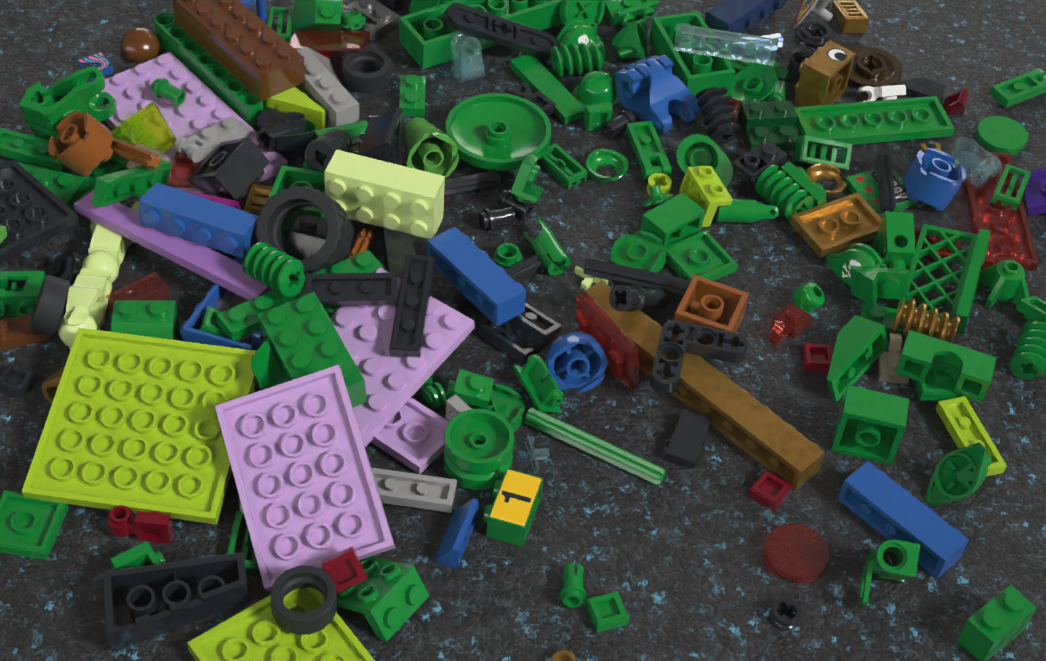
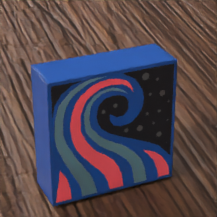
[78,52,114,81]

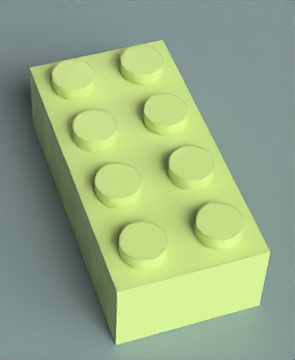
[324,150,445,239]

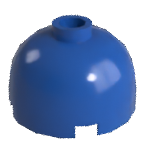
[547,332,608,393]

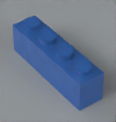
[139,182,259,259]
[427,227,526,326]
[838,461,969,579]

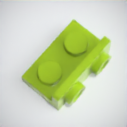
[679,166,733,227]

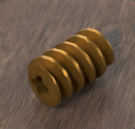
[892,298,960,343]

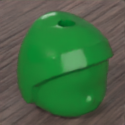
[792,283,825,314]

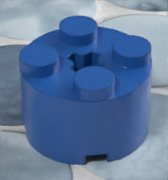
[903,148,966,211]

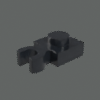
[511,83,556,116]

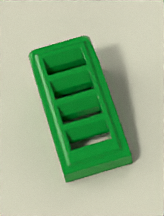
[793,135,853,170]

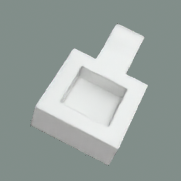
[858,85,906,102]

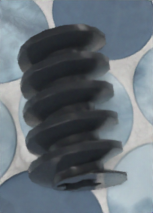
[695,87,740,145]
[305,129,352,172]

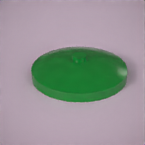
[445,93,551,171]

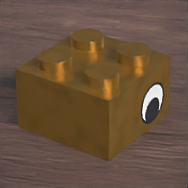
[794,40,856,107]

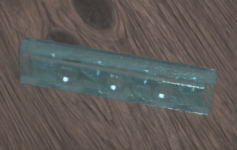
[673,24,779,66]

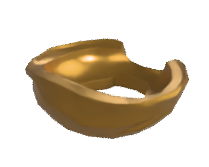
[807,163,847,197]

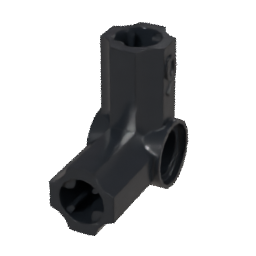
[256,107,306,152]

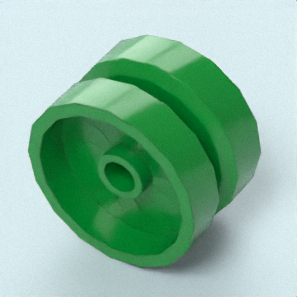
[443,409,515,491]

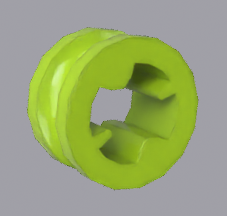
[647,173,672,196]

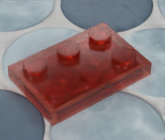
[575,291,640,389]

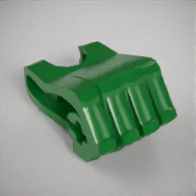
[19,67,117,140]

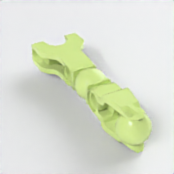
[58,201,139,351]

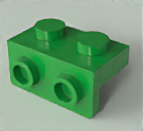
[604,0,660,27]

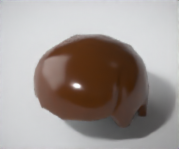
[120,27,160,63]

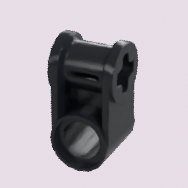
[787,42,816,84]

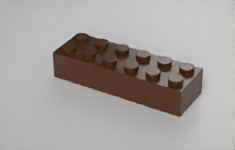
[173,0,305,101]

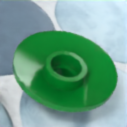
[730,64,778,104]

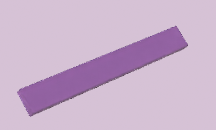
[74,190,273,300]

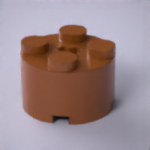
[48,110,113,177]

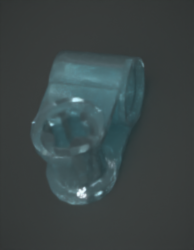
[450,31,485,84]
[950,137,1002,186]

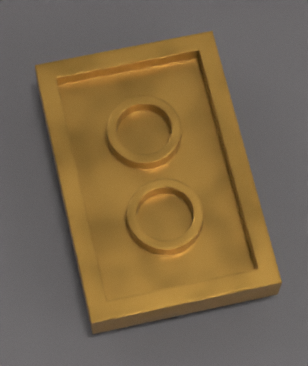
[789,192,882,258]

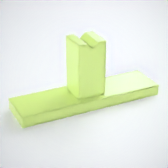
[575,265,608,290]

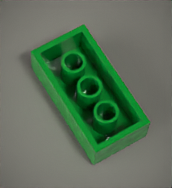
[649,11,736,100]
[257,292,368,407]

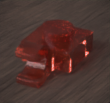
[767,303,813,345]

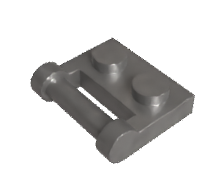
[343,0,401,40]

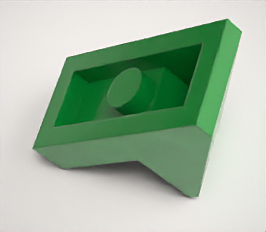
[851,266,909,306]

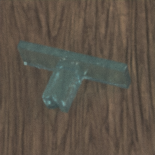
[525,436,550,474]

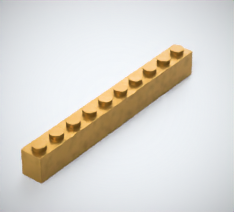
[574,281,825,491]

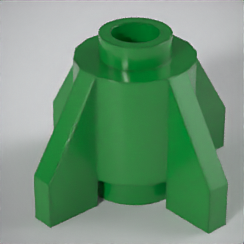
[979,260,1029,309]

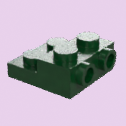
[738,98,799,151]

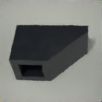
[731,141,788,183]

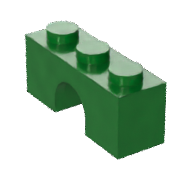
[895,330,997,401]

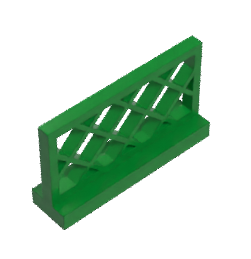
[897,224,991,334]

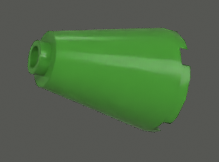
[404,117,459,178]

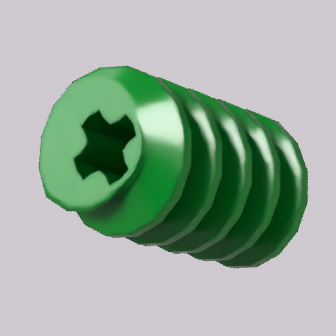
[550,41,606,77]
[755,165,815,221]
[242,242,306,297]
[1009,320,1046,381]

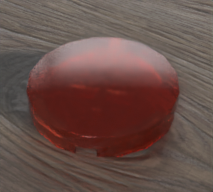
[763,523,829,584]

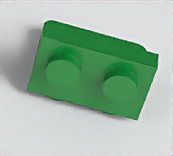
[337,557,430,641]

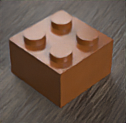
[672,275,749,347]

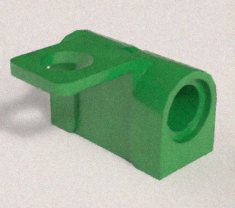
[858,540,920,607]

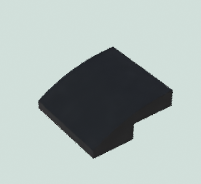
[477,302,562,364]

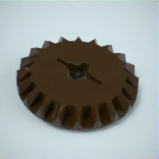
[848,46,903,88]

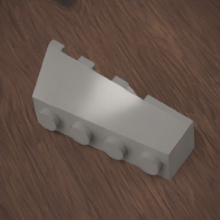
[295,46,359,127]

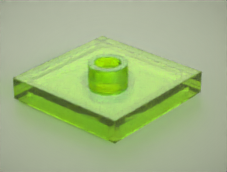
[111,101,177,163]

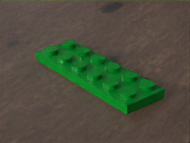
[794,96,955,149]

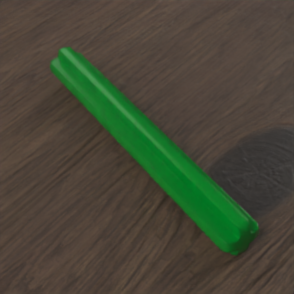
[524,407,666,485]

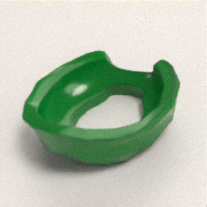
[586,149,628,183]

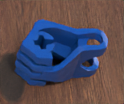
[615,55,700,135]

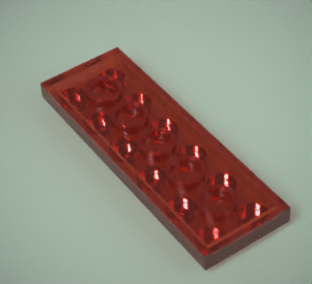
[956,150,1039,271]

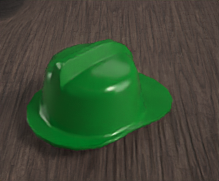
[573,71,620,107]
[676,134,733,188]

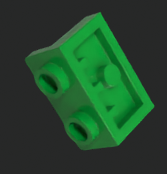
[510,154,544,204]

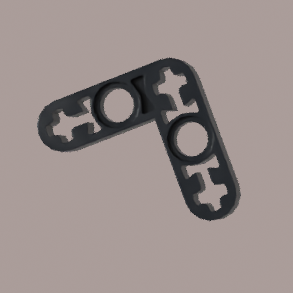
[650,320,748,394]

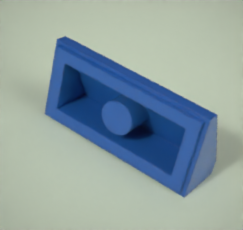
[434,498,479,569]

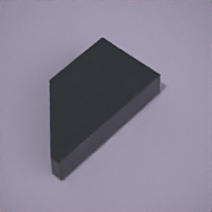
[895,77,946,101]

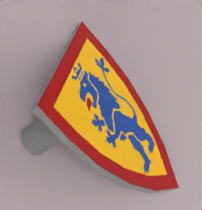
[794,0,833,29]

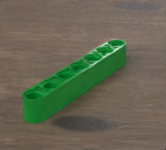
[154,12,264,126]

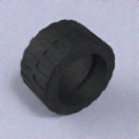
[255,186,353,275]

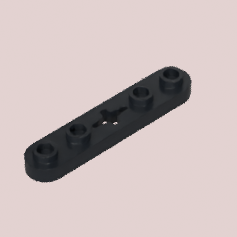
[444,2,559,60]

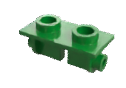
[513,354,564,414]

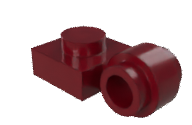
[107,505,173,544]

